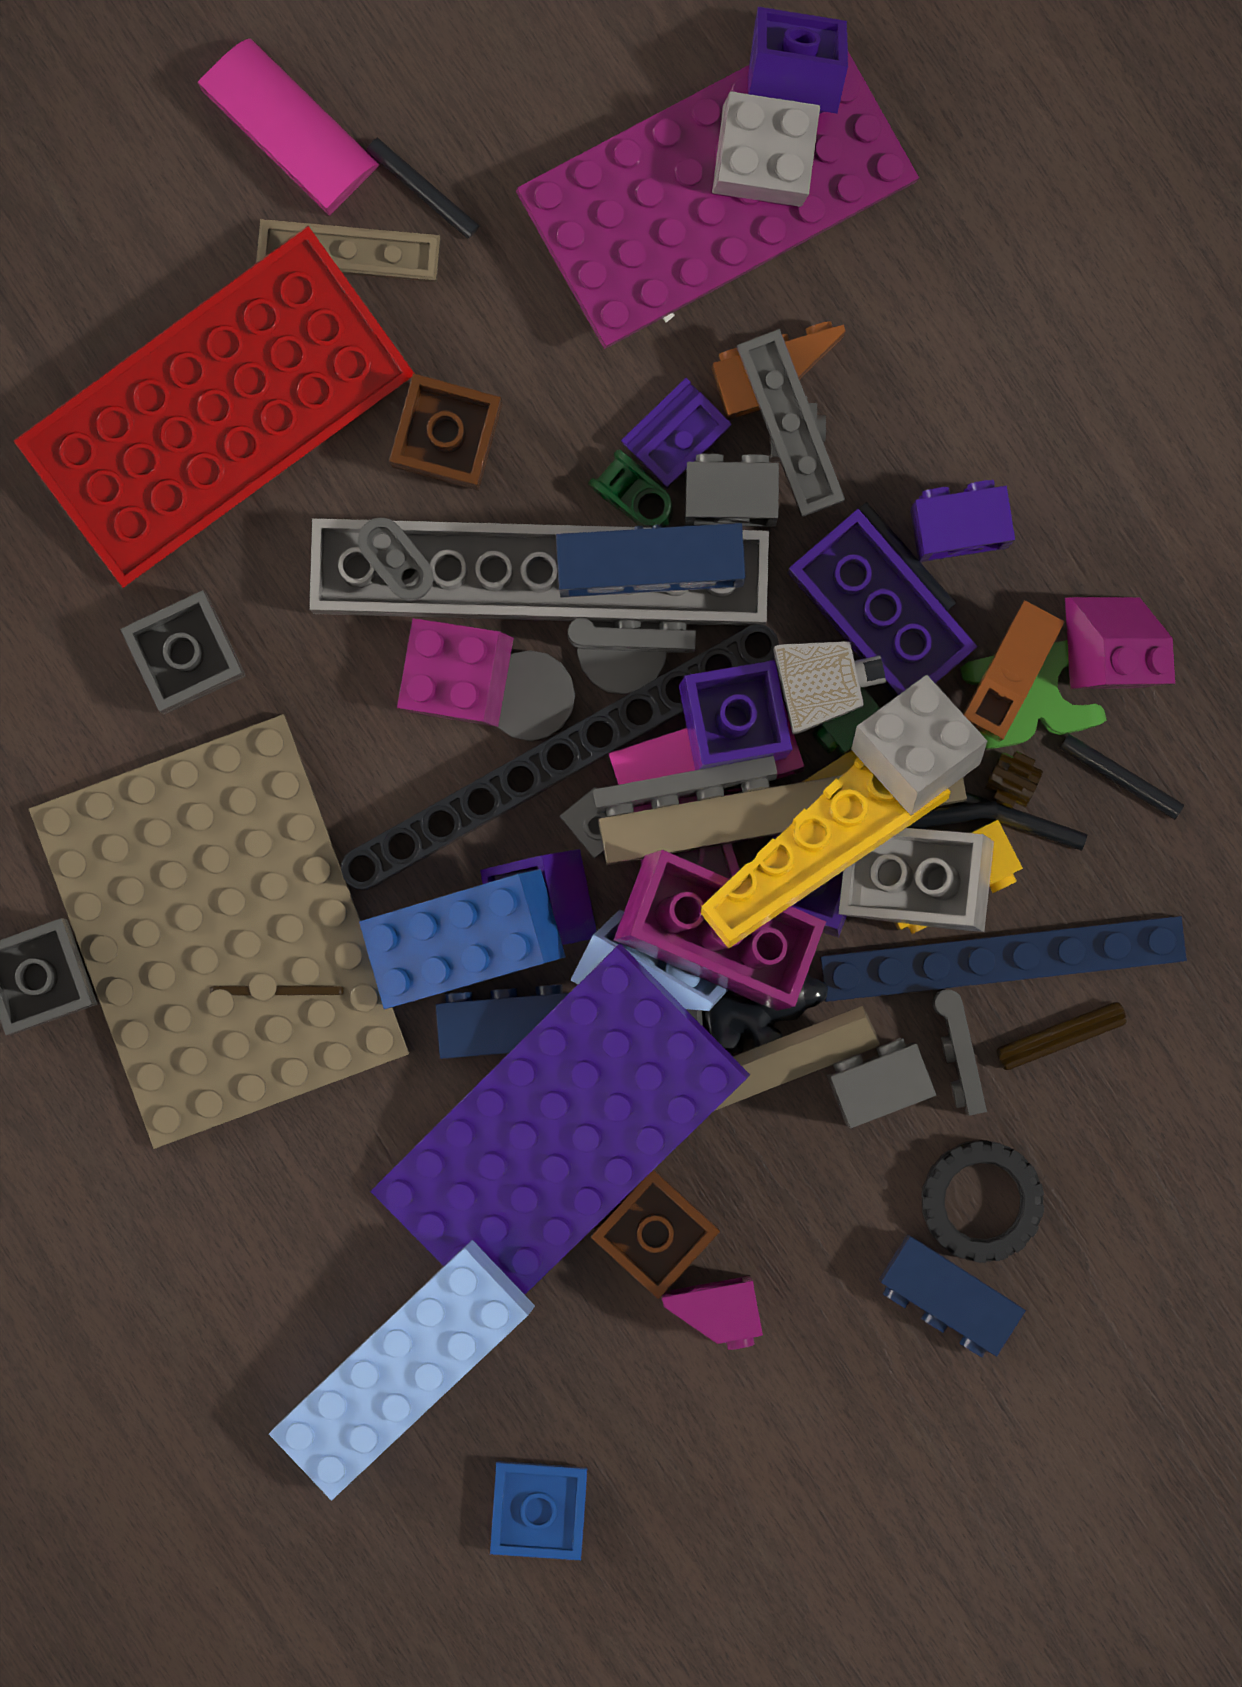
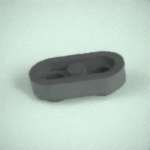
[358,518,434,601]

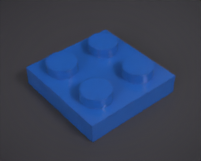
[490,1461,588,1561]

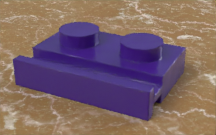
[621,378,732,489]

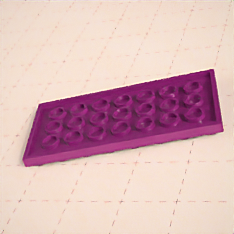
[516,52,919,349]

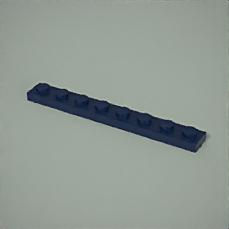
[820,916,1187,1002]

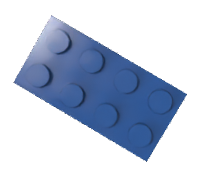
[359,869,566,1009]

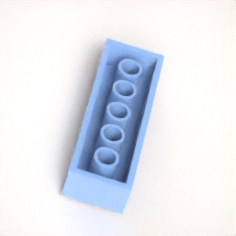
[269,1240,535,1501]

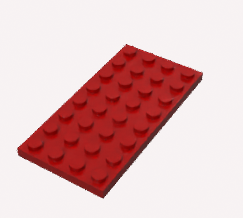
[14,226,415,588]

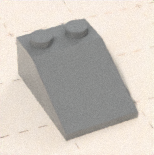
[839,828,994,932]

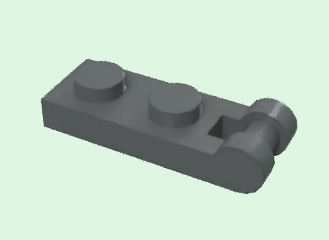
[568,618,696,653]
[932,990,987,1116]

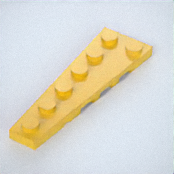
[701,758,951,949]

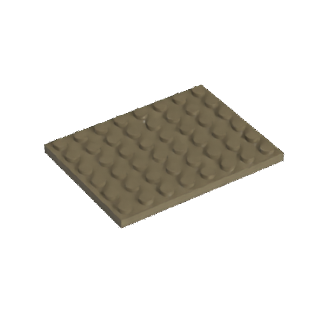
[29,714,410,1149]

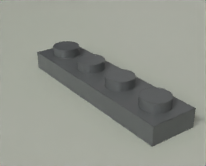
[737,329,845,517]
[593,756,777,817]

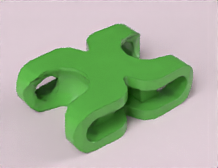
[960,640,1107,750]

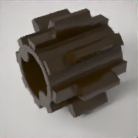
[985,751,1043,808]

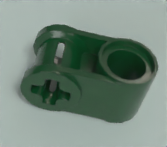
[588,449,673,528]

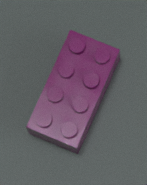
[614,850,826,1011]

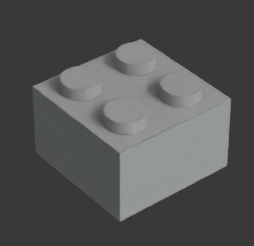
[712,92,820,207]
[851,675,987,816]

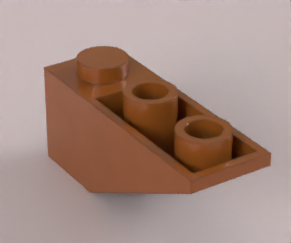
[712,321,845,420]
[963,600,1064,742]

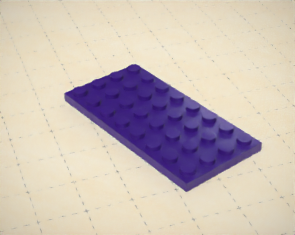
[370,943,750,1295]

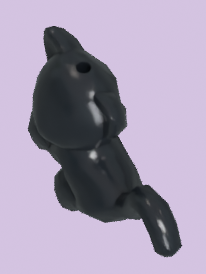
[702,973,828,1053]

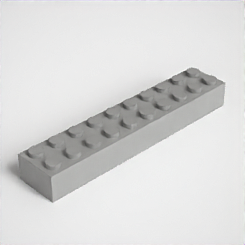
[310,518,769,626]

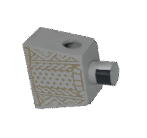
[773,642,886,735]

